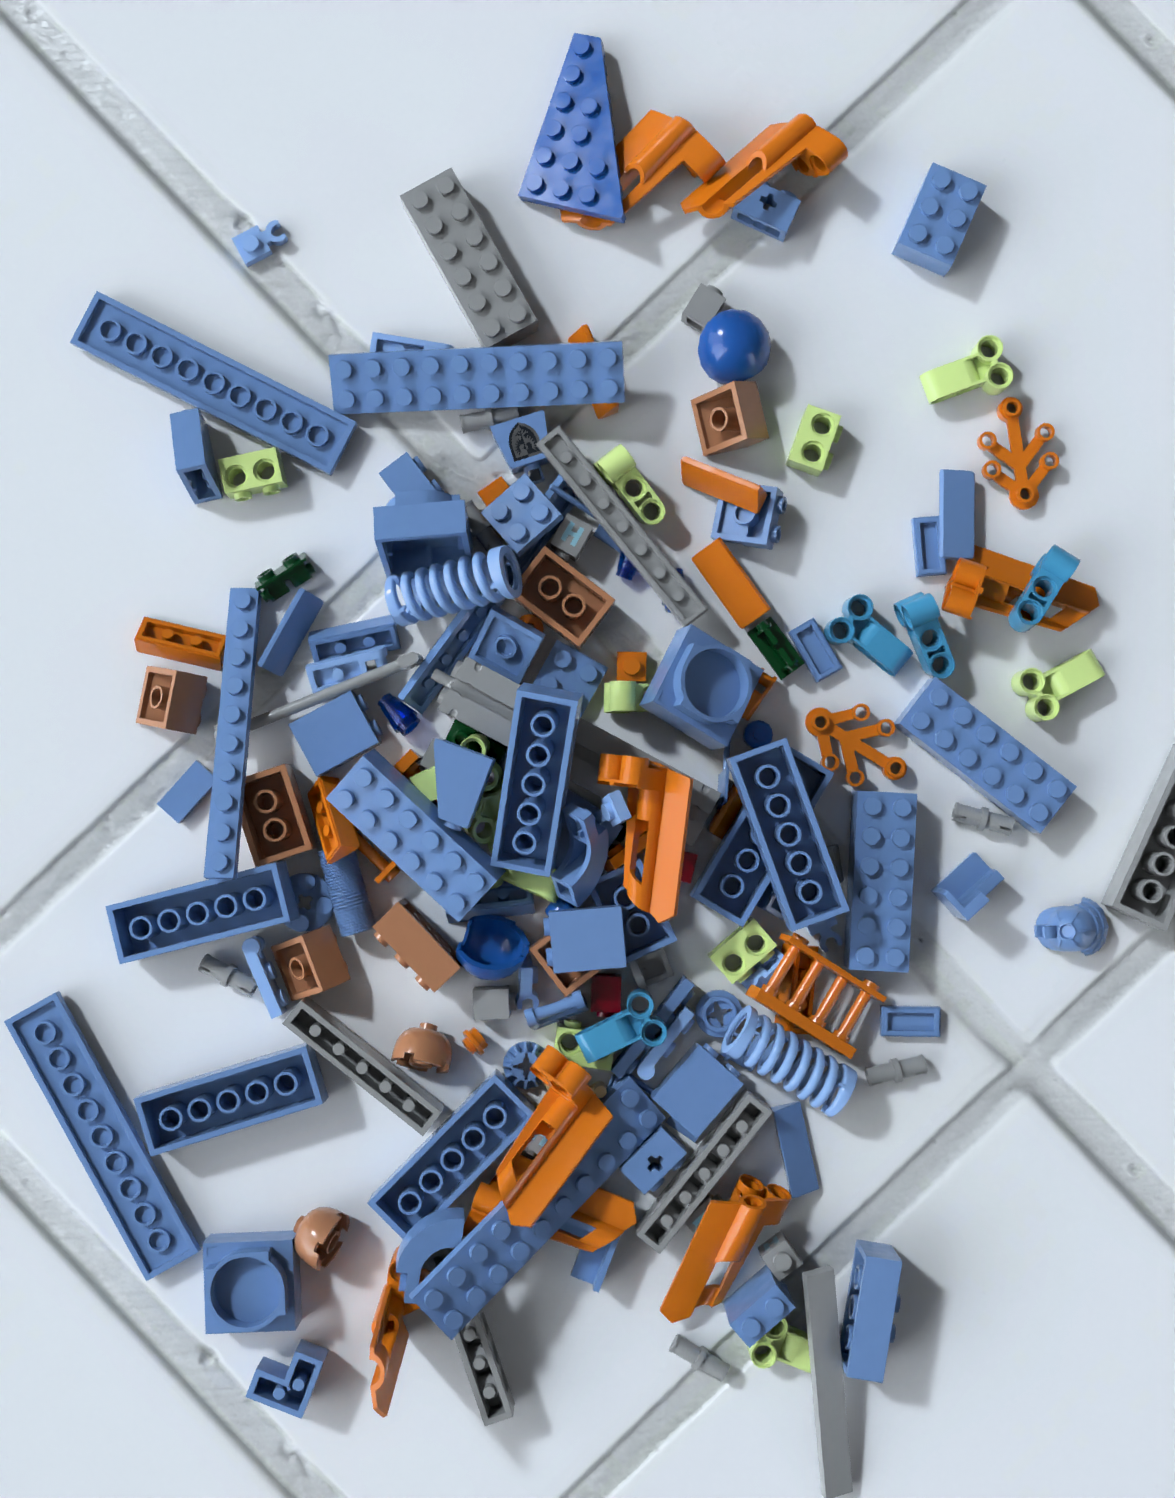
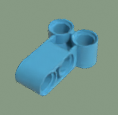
[1008,544,1081,632]
[893,592,955,679]
[824,594,913,677]
[574,988,667,1063]

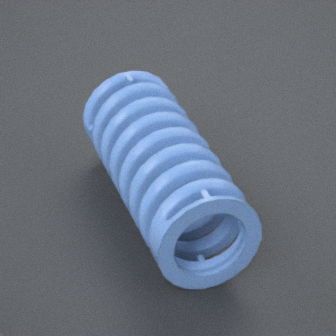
[385,545,522,627]
[721,1005,857,1117]

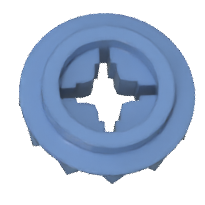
[695,990,742,1037]
[503,1041,544,1090]

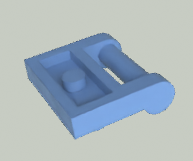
[524,990,589,1030]

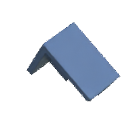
[931,852,1005,921]
[559,1217,620,1293]

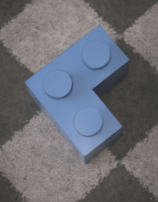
[246,1339,329,1419]

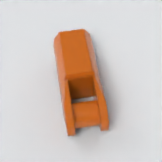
[741,668,777,721]

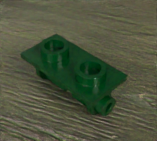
[255,552,316,603]
[747,616,805,680]
[445,719,507,764]

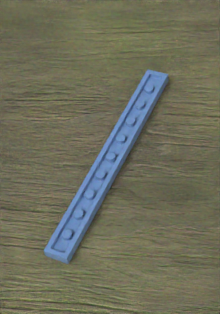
[397,475,579,714]
[204,588,262,880]

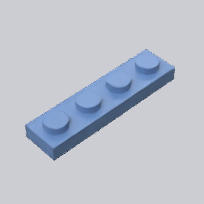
[611,975,695,1078]

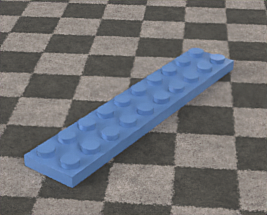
[70,291,358,476]
[328,341,625,414]
[4,991,201,1281]
[409,1074,666,1340]

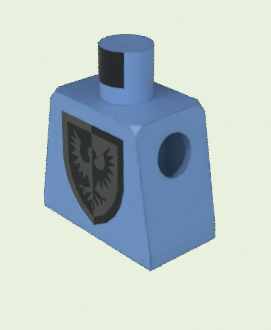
[490,410,550,484]

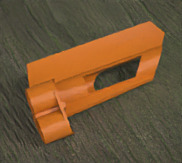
[560,109,726,230]
[680,113,848,219]
[941,545,1100,632]
[597,753,693,923]
[496,1045,614,1228]
[463,1155,637,1253]
[660,1174,791,1323]
[369,1245,431,1417]

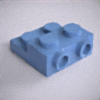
[711,485,787,550]

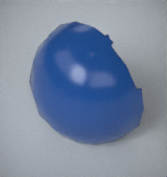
[698,309,771,385]
[456,914,530,981]

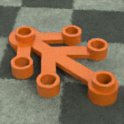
[977,397,1059,510]
[805,703,907,787]

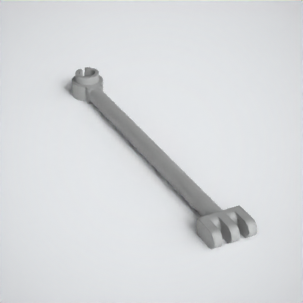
[213,652,424,739]

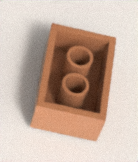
[513,546,615,650]
[242,764,318,868]
[372,898,462,993]

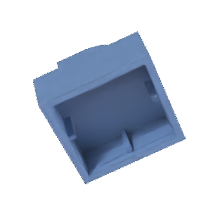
[373,490,474,577]
[639,624,764,750]
[203,1230,302,1334]

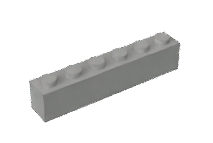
[282,997,445,1136]

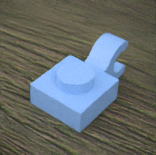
[593,790,632,827]
[516,955,539,1009]

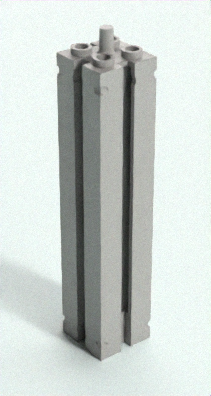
[431,656,721,846]

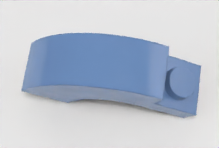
[551,803,609,908]
[396,1207,465,1304]

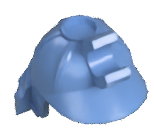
[1034,897,1109,956]

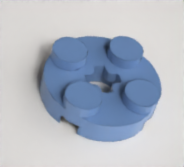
[284,873,335,932]

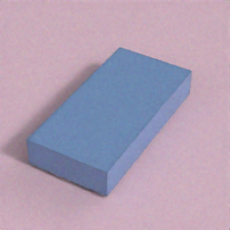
[911,516,947,577]
[787,618,843,683]
[157,760,213,824]
[880,1005,941,1037]

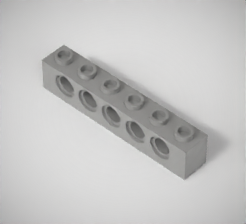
[635,1087,773,1254]
[428,1248,515,1426]

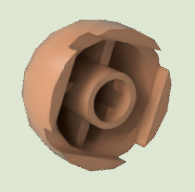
[391,1023,452,1074]
[293,1207,350,1271]

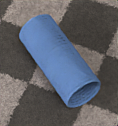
[317,850,376,937]

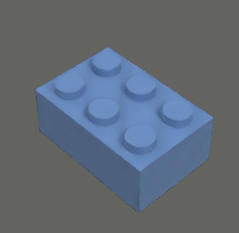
[891,162,987,277]
[591,857,677,964]

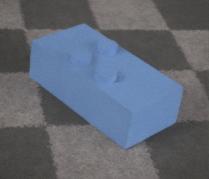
[840,1239,902,1383]

